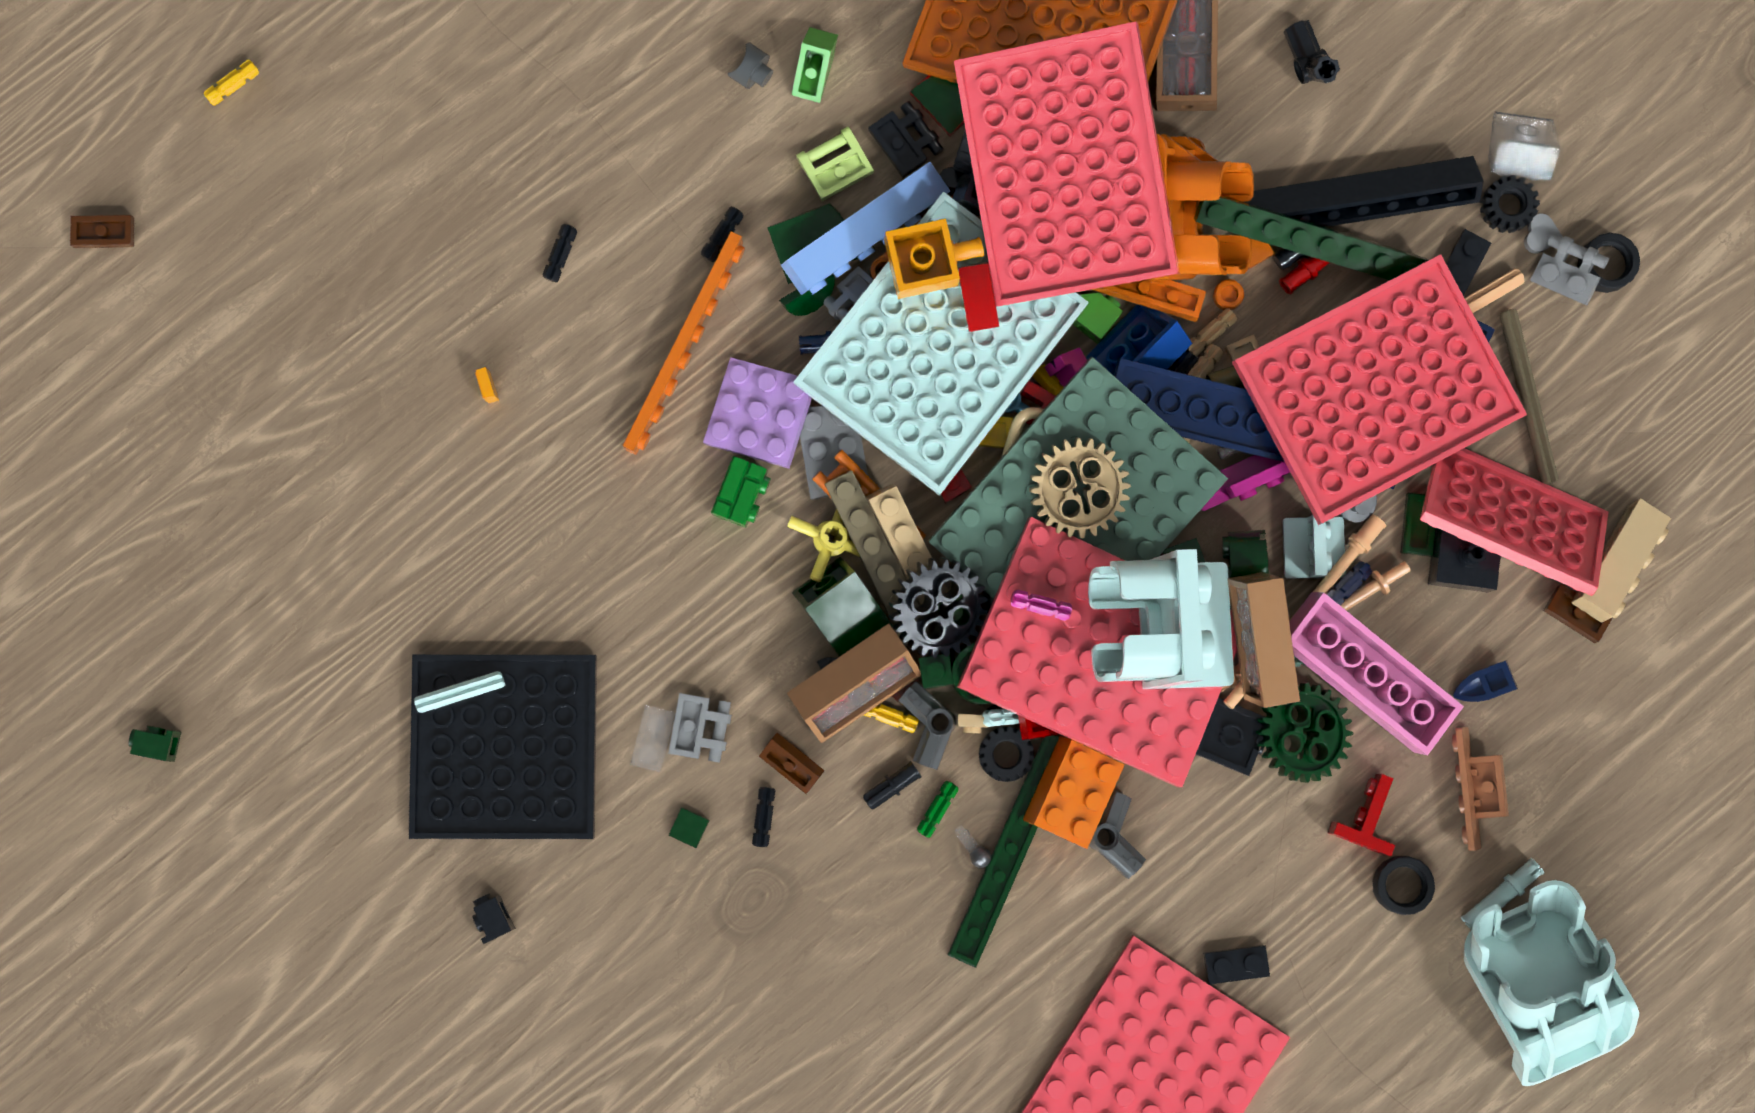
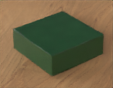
[668,807,710,848]

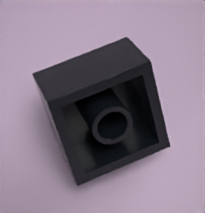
[1428,528,1501,593]

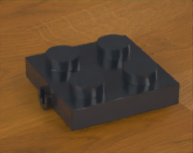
[1196,697,1266,776]

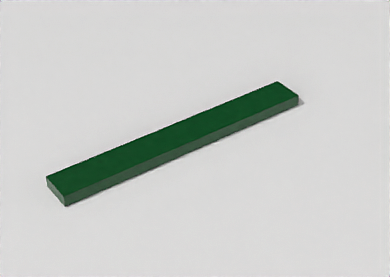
[948,735,1060,968]

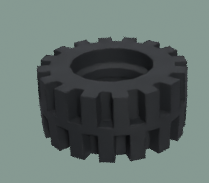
[979,727,1034,782]

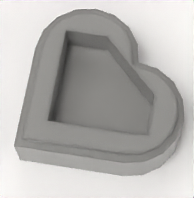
[1524,214,1563,254]

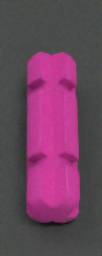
[1011,590,1072,620]

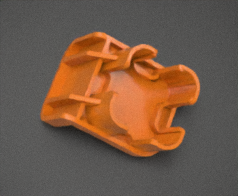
[1152,134,1254,280]

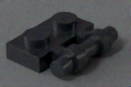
[868,101,944,178]

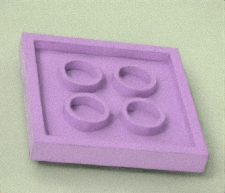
[703,357,812,469]

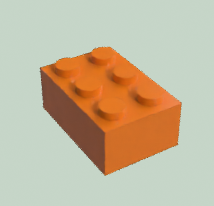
[1023,736,1125,849]

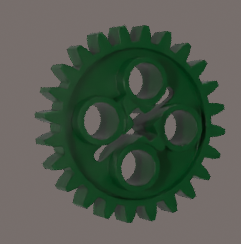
[1256,683,1353,783]

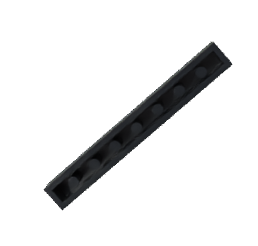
[1244,156,1484,227]

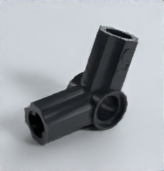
[1284,20,1340,84]

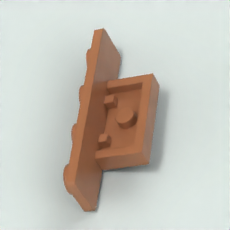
[1452,727,1509,851]

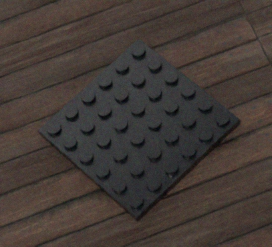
[409,654,597,839]

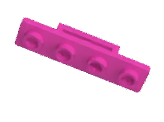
[1201,455,1290,511]

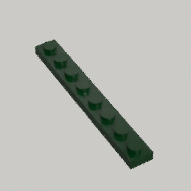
[1194,196,1429,280]

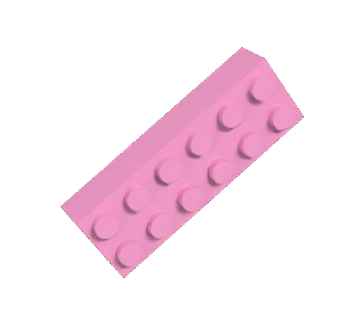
[1289,592,1464,755]

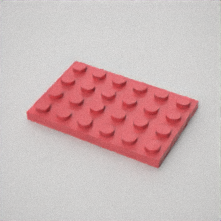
[1420,448,1609,596]

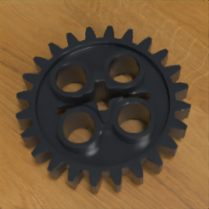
[889,557,988,658]

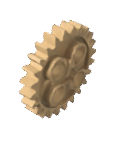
[1029,437,1131,538]

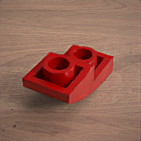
[958,262,999,332]

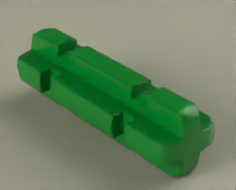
[917,781,959,838]

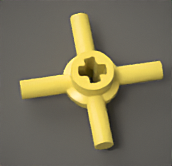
[787,509,860,582]

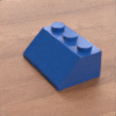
[1086,304,1193,376]

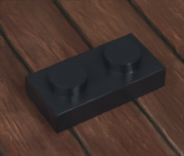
[1446,229,1492,295]
[1203,945,1270,985]

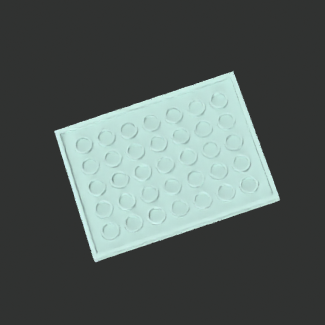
[794,192,1089,496]

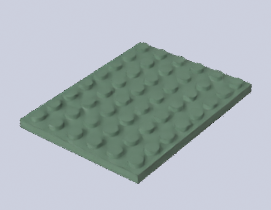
[928,357,1228,599]

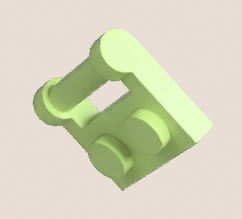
[796,126,874,201]

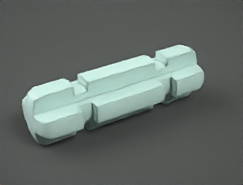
[982,708,1019,727]

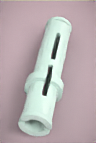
[1461,858,1544,930]

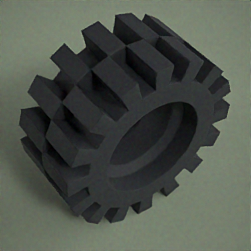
[1480,175,1540,233]

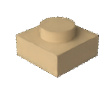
[957,714,988,734]

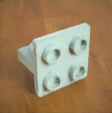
[1282,515,1346,579]

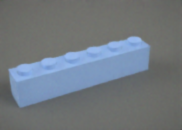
[781,162,950,295]

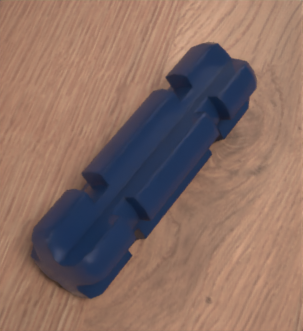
[1326,561,1372,606]

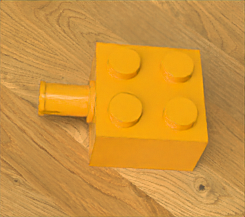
[884,219,984,299]

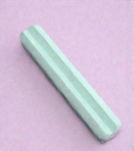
[414,671,505,713]

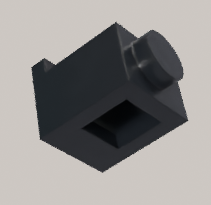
[472,893,516,944]

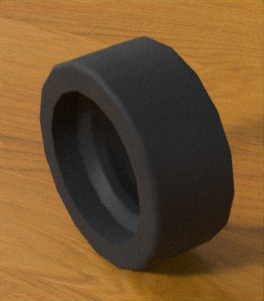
[1577,232,1640,293]
[1372,856,1435,915]

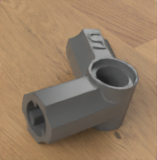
[898,681,956,770]
[1089,791,1146,879]

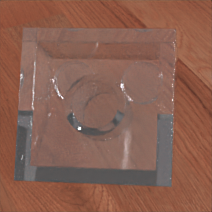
[1488,111,1561,181]

